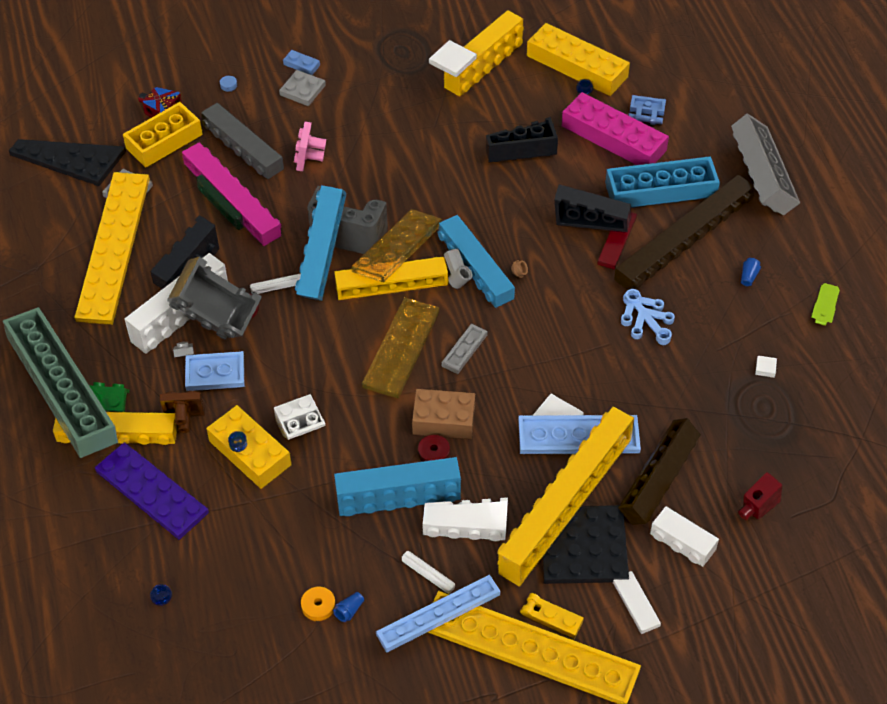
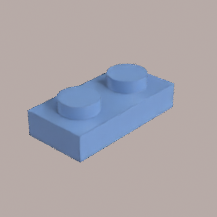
[283,50,320,75]

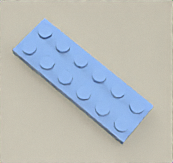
[518,415,641,454]

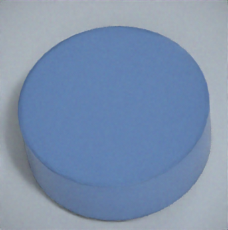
[220,76,237,92]

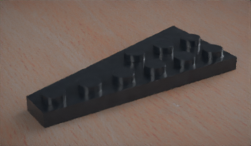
[9,139,126,186]

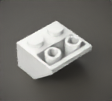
[274,394,326,440]

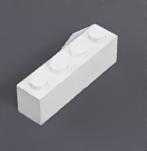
[423,498,508,541]

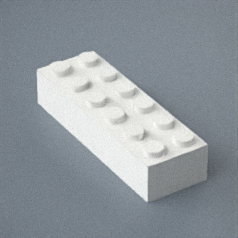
[125,253,228,354]

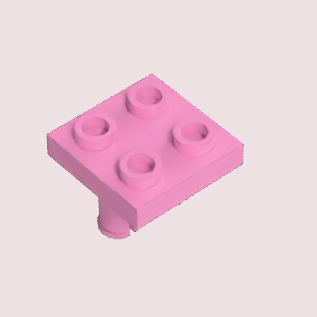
[294,122,326,172]

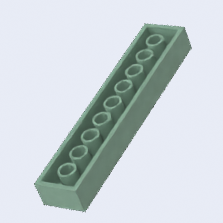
[3,307,118,458]

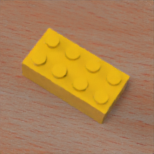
[123,102,203,168]
[206,405,291,489]

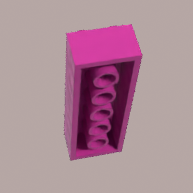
[562,92,669,165]

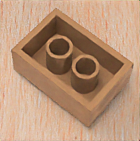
[412,389,475,439]

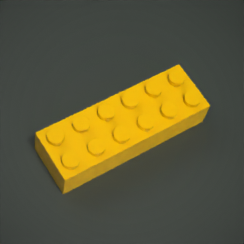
[444,10,524,97]
[527,23,630,96]

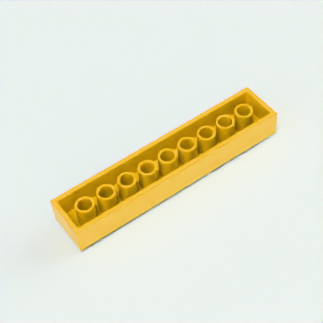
[497,407,634,587]

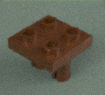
[160,390,205,433]

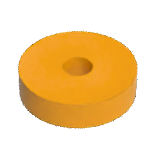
[301,587,336,621]

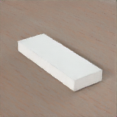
[613,571,661,634]

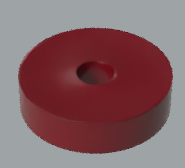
[418,435,450,462]

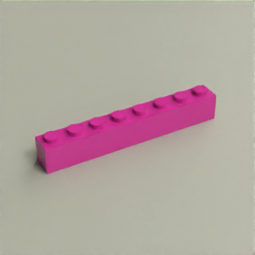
[182,142,281,246]

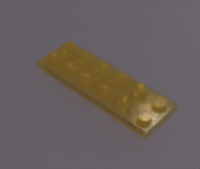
[352,209,442,283]
[362,298,439,399]

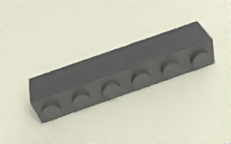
[201,103,284,179]

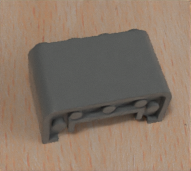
[307,186,388,255]
[167,257,262,339]

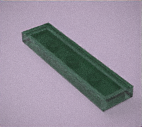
[196,174,244,230]

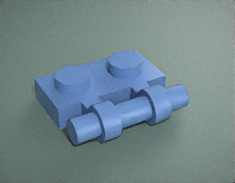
[629,95,666,125]

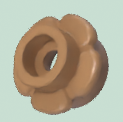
[511,260,528,278]

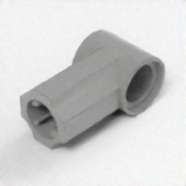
[444,249,472,289]

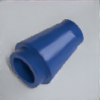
[741,258,761,286]
[333,592,364,622]

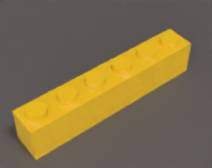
[334,257,448,300]
[53,412,178,445]

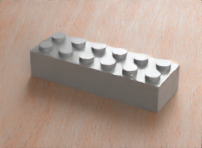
[731,113,800,216]

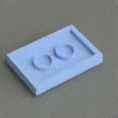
[185,351,245,391]

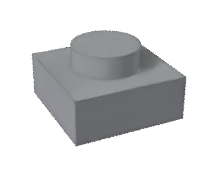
[173,342,194,357]

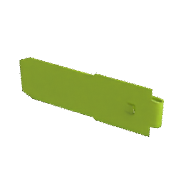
[811,283,840,326]

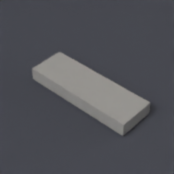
[442,324,487,374]

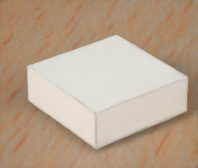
[755,356,777,378]

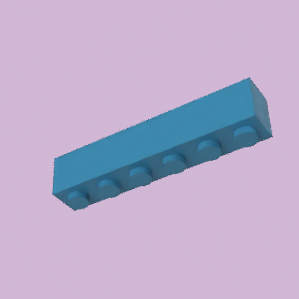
[295,185,347,301]
[438,215,515,308]

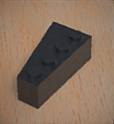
[554,184,631,232]
[150,215,219,289]

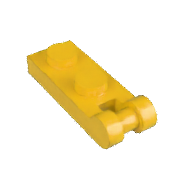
[520,593,584,639]

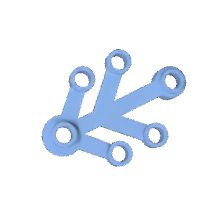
[621,289,675,345]

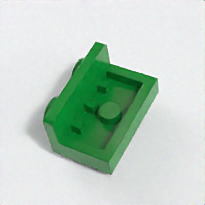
[89,382,130,412]

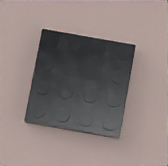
[543,505,629,584]

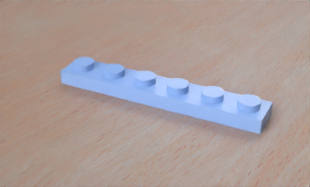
[376,575,500,653]

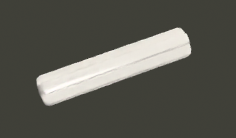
[250,273,301,294]
[402,551,455,594]

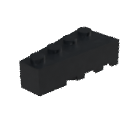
[486,117,558,162]

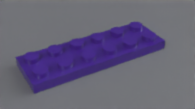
[95,442,209,540]

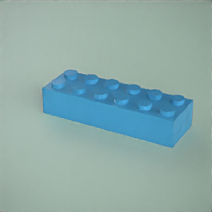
[605,157,720,207]
[334,457,461,516]

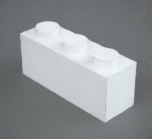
[650,507,719,567]

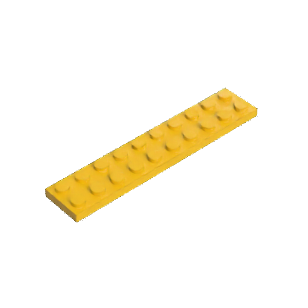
[75,172,150,325]
[428,591,641,704]

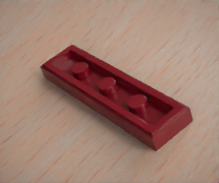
[597,212,637,270]

